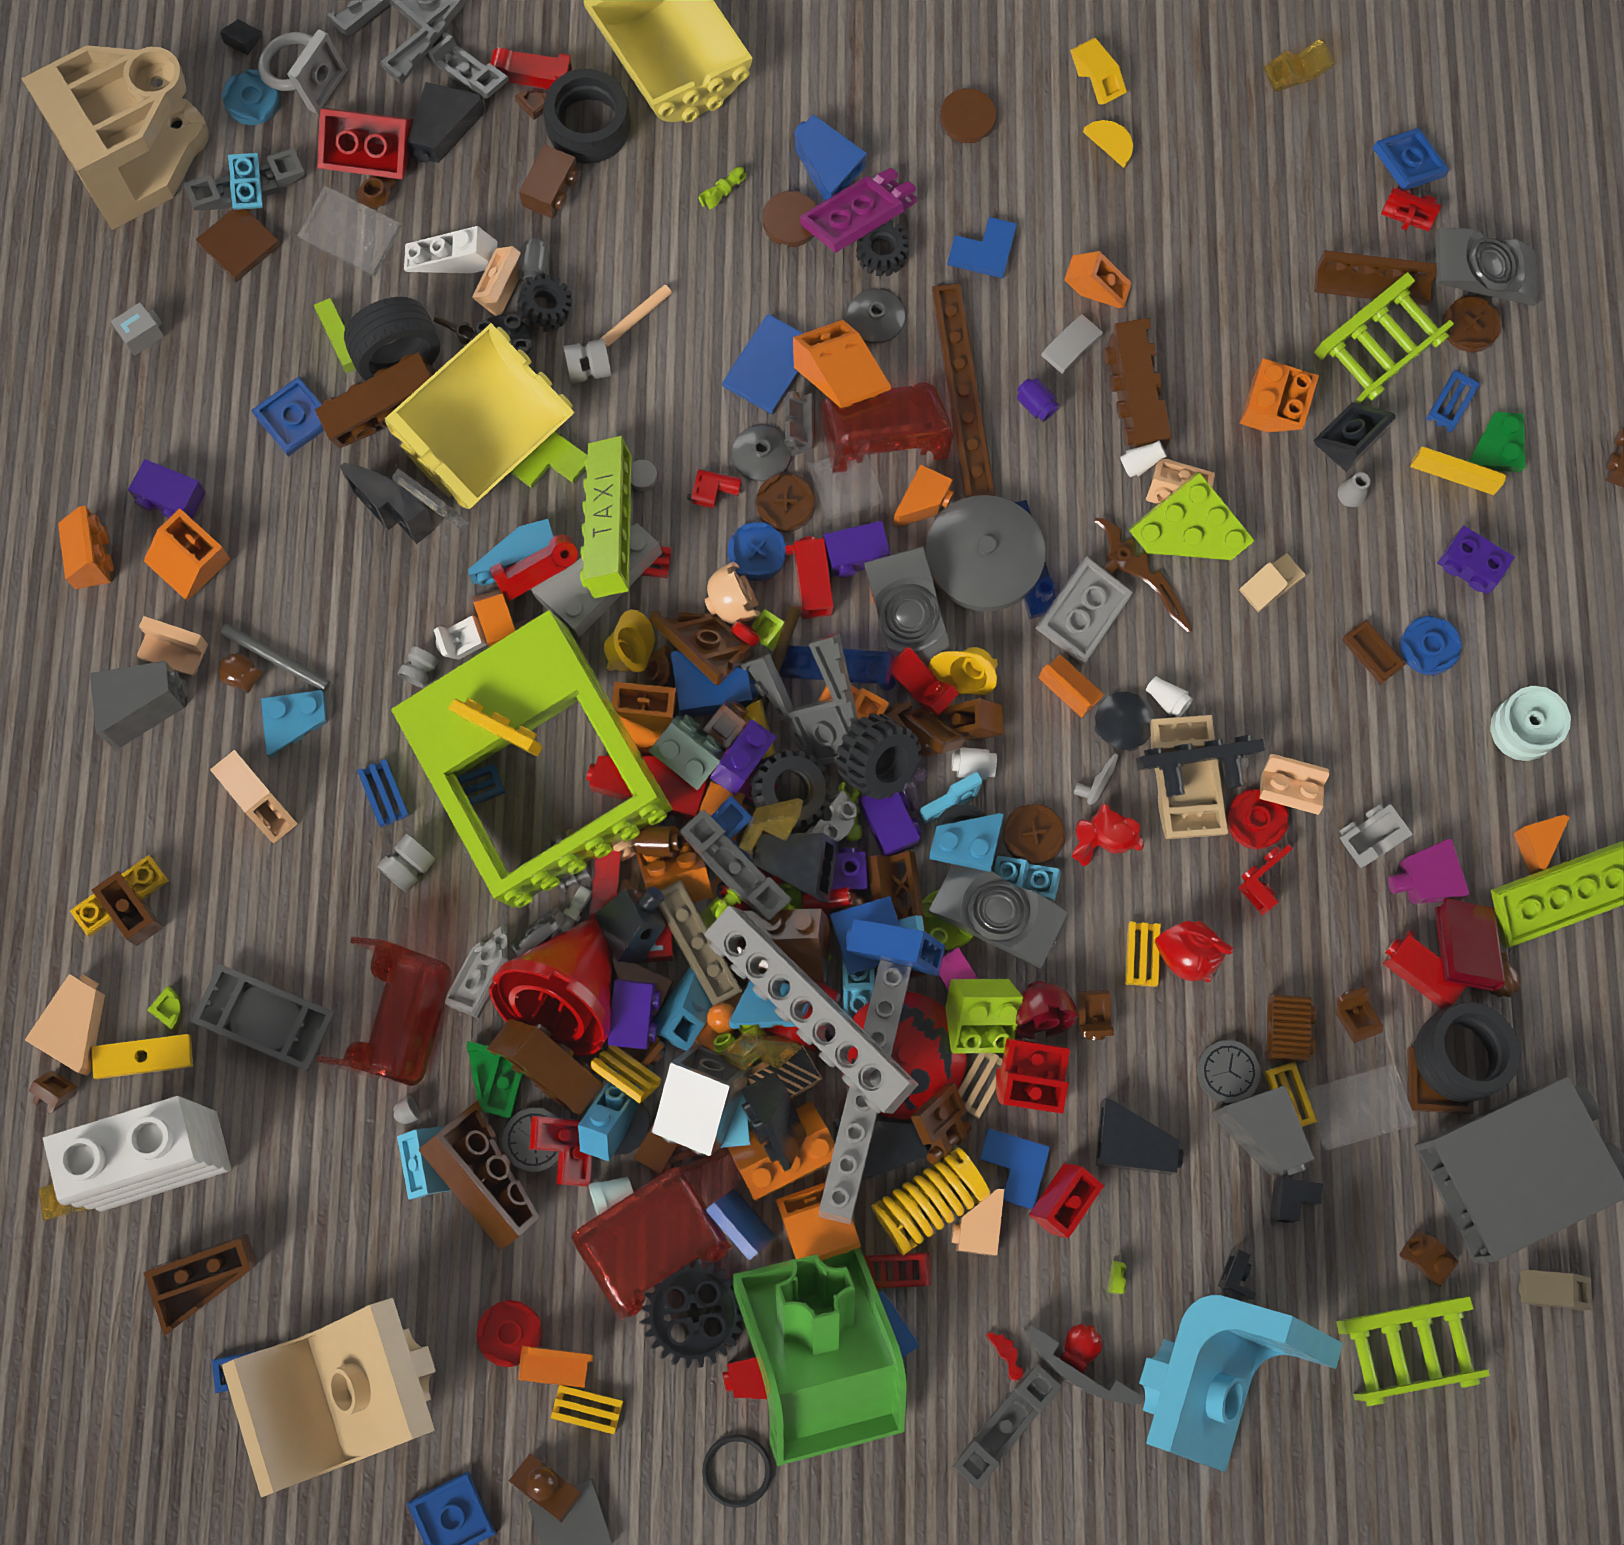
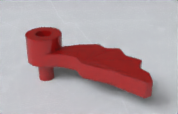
[986,1333,1023,1382]

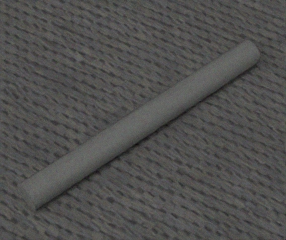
[220,624,331,692]

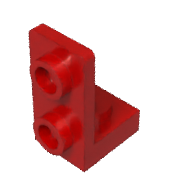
[887,647,959,715]
[1238,844,1293,916]

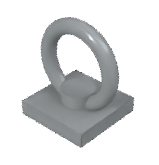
[258,30,348,114]

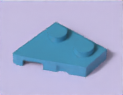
[261,690,328,758]
[929,813,1003,872]
[729,973,811,1029]

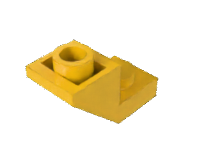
[1070,38,1127,104]

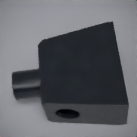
[595,887,665,964]

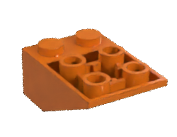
[793,320,891,408]

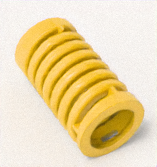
[871,1147,991,1255]

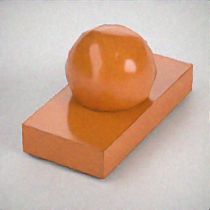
[695,992,743,1052]

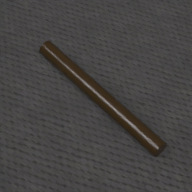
[757,606,801,713]

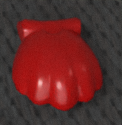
[1059,1324,1103,1374]

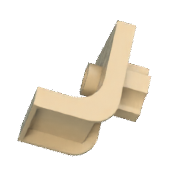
[222,1298,436,1497]

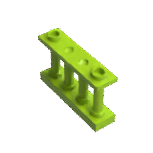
[1314,272,1454,404]
[1336,1296,1490,1406]

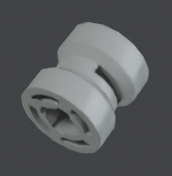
[397,646,439,688]

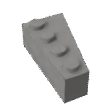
[531,523,662,638]

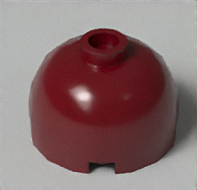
[1016,981,1078,1039]

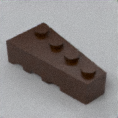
[314,352,437,449]
[418,1100,539,1250]

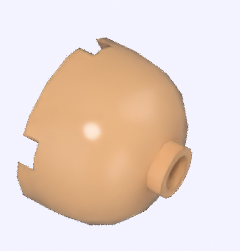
[705,561,760,624]

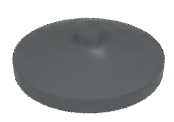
[925,495,1045,611]

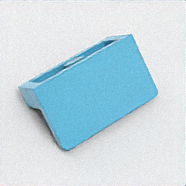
[397,1126,452,1200]

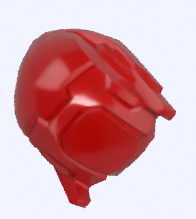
[1154,920,1234,982]

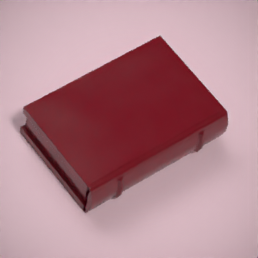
[1435,898,1505,991]

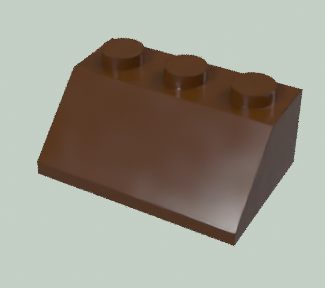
[731,909,832,984]

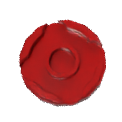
[1226,789,1288,850]
[476,1300,543,1367]

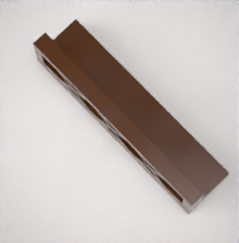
[1314,250,1437,306]
[867,851,929,979]

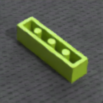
[314,298,355,373]

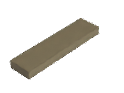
[658,880,742,1005]

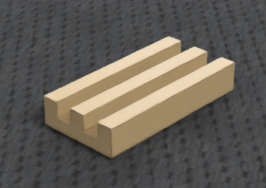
[958,1053,1003,1119]

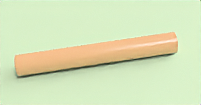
[600,284,672,348]

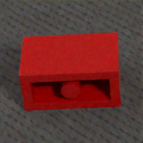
[1028,1163,1104,1239]

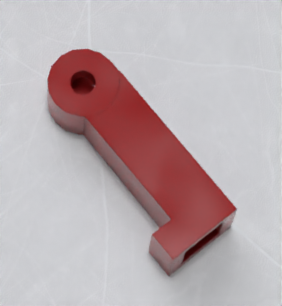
[490,48,573,90]
[490,534,578,602]

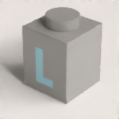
[110,302,164,356]

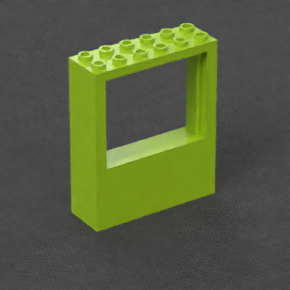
[391,610,673,908]

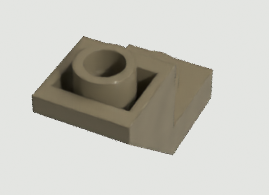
[1519,1270,1591,1310]

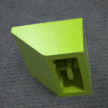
[945,979,1023,1054]

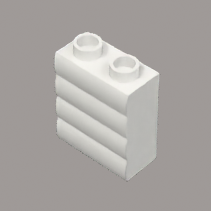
[43,1096,231,1212]

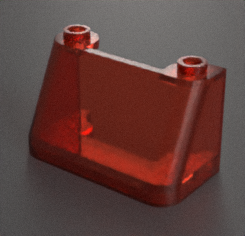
[820,382,953,473]
[571,1167,732,1320]

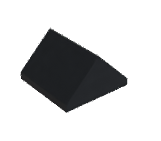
[1313,403,1396,472]

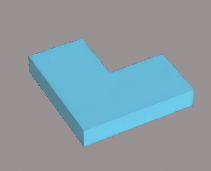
[918,772,983,824]

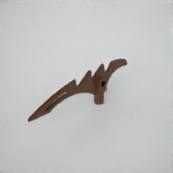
[1094,518,1192,633]

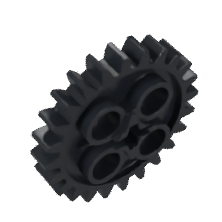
[639,1259,744,1368]

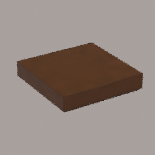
[196,209,280,282]

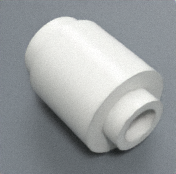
[951,747,997,780]

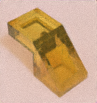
[1263,38,1336,92]
[739,798,803,853]
[721,1032,801,1070]

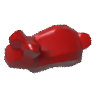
[1072,804,1144,866]

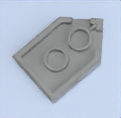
[443,925,508,1018]

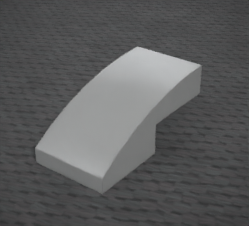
[1041,314,1103,374]

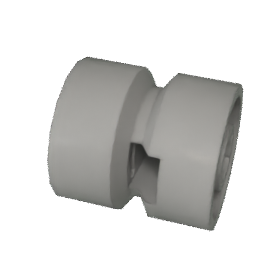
[563,339,611,384]
[376,834,436,893]

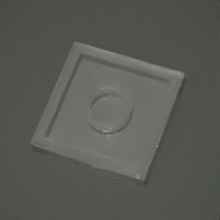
[809,447,884,521]

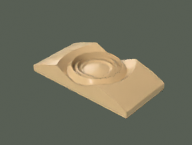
[1150,715,1228,839]

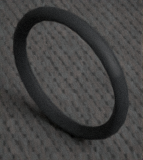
[702,1434,772,1508]

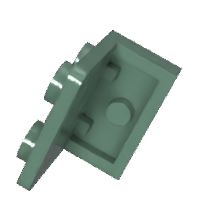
[649,714,725,790]

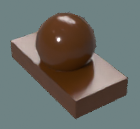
[900,707,964,758]
[509,1454,582,1523]

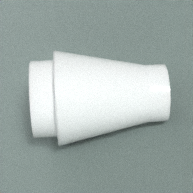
[1120,441,1167,478]
[1146,676,1193,717]

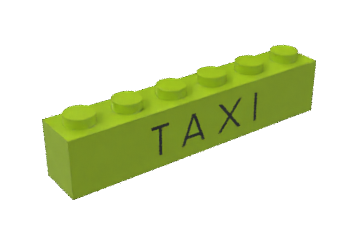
[580,436,632,599]

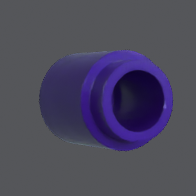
[1017,378,1060,422]

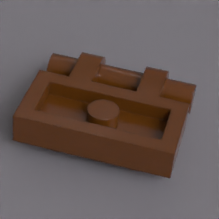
[911,1083,971,1164]

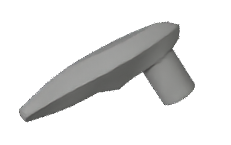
[1074,753,1118,805]

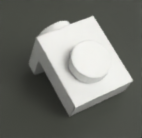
[434,616,488,660]

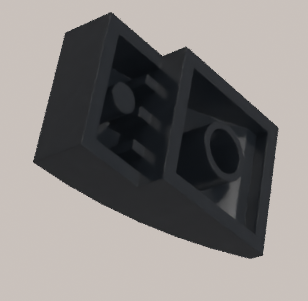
[339,463,435,544]

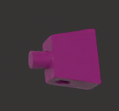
[1388,839,1470,904]

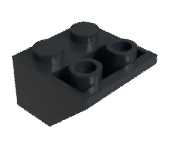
[741,1072,807,1172]

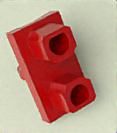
[1381,185,1441,232]

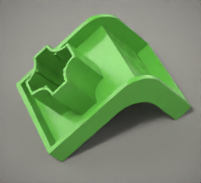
[733,1247,907,1466]

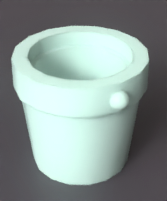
[589,1177,637,1225]

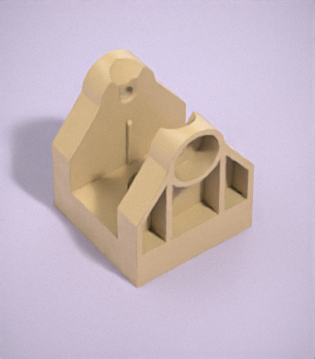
[21,45,209,230]

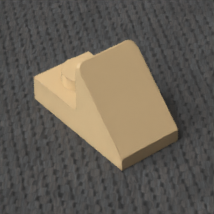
[1239,553,1306,612]

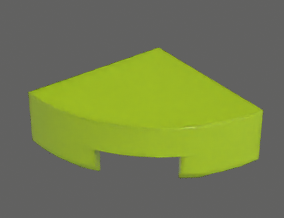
[147,985,182,1030]
[1107,1260,1126,1294]

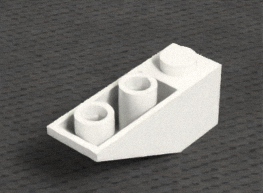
[404,226,497,273]

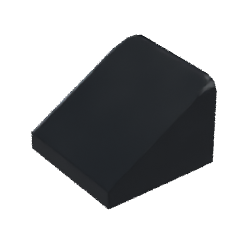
[220,19,263,55]

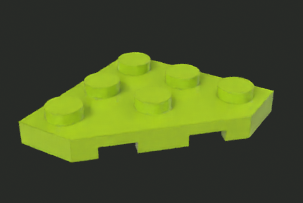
[1128,472,1254,560]

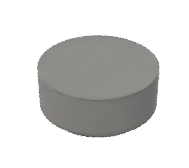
[631,460,657,491]

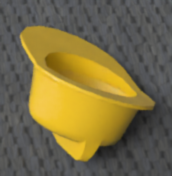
[604,609,655,673]
[928,647,998,695]

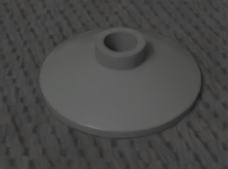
[847,289,905,343]
[732,425,791,481]

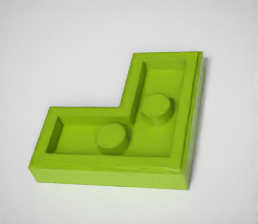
[510,431,587,488]

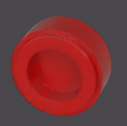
[731,620,761,647]

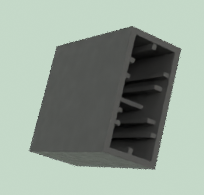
[1414,1076,1624,1263]

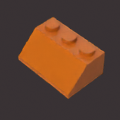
[727,1101,835,1202]

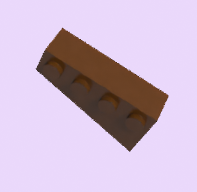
[1103,318,1172,449]

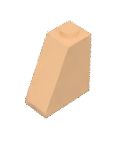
[210,750,297,844]
[25,974,105,1076]

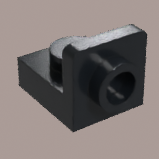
[1218,1249,1257,1302]

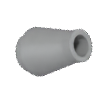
[1337,472,1370,507]

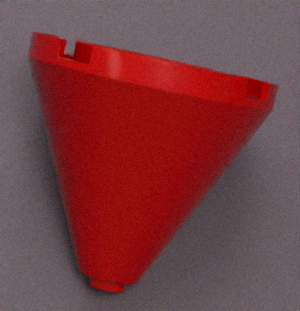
[489,918,612,1056]

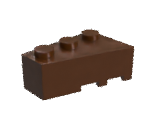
[486,1019,603,1115]
[143,1234,257,1336]

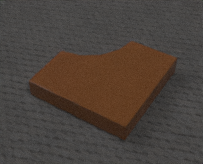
[1407,1047,1474,1115]

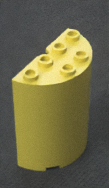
[583,0,752,123]
[385,323,574,509]

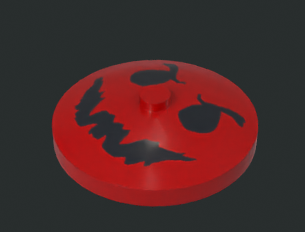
[842,992,966,1120]

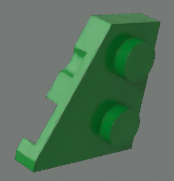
[1468,412,1526,472]
[466,1041,524,1119]

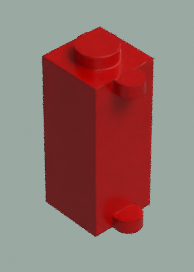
[785,536,833,619]
[1382,930,1466,1009]

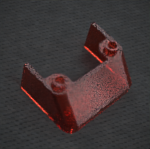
[316,937,451,1086]

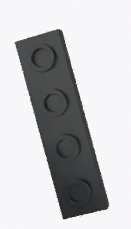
[1136,735,1265,797]

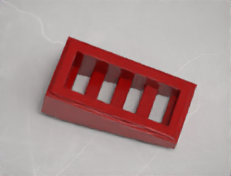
[864,1252,931,1288]

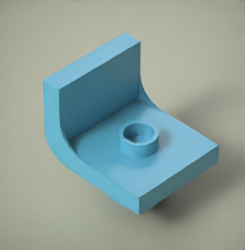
[1139,1295,1343,1472]

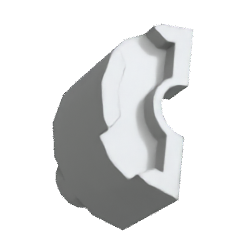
[804,790,857,842]
[1339,804,1413,869]

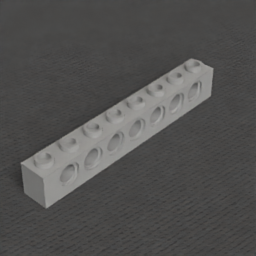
[704,906,919,1114]
[819,960,911,1225]

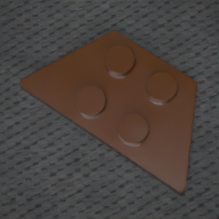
[649,611,751,685]

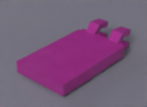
[800,168,917,253]

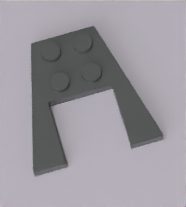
[327,0,468,85]
[740,633,858,765]

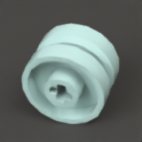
[1490,686,1571,761]

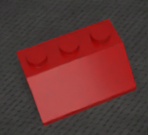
[317,108,414,179]

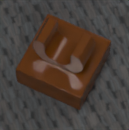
[29,1070,78,1114]

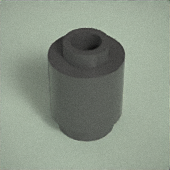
[517,239,549,283]

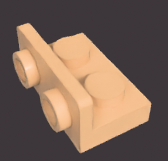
[1146,458,1215,504]
[1259,754,1329,815]

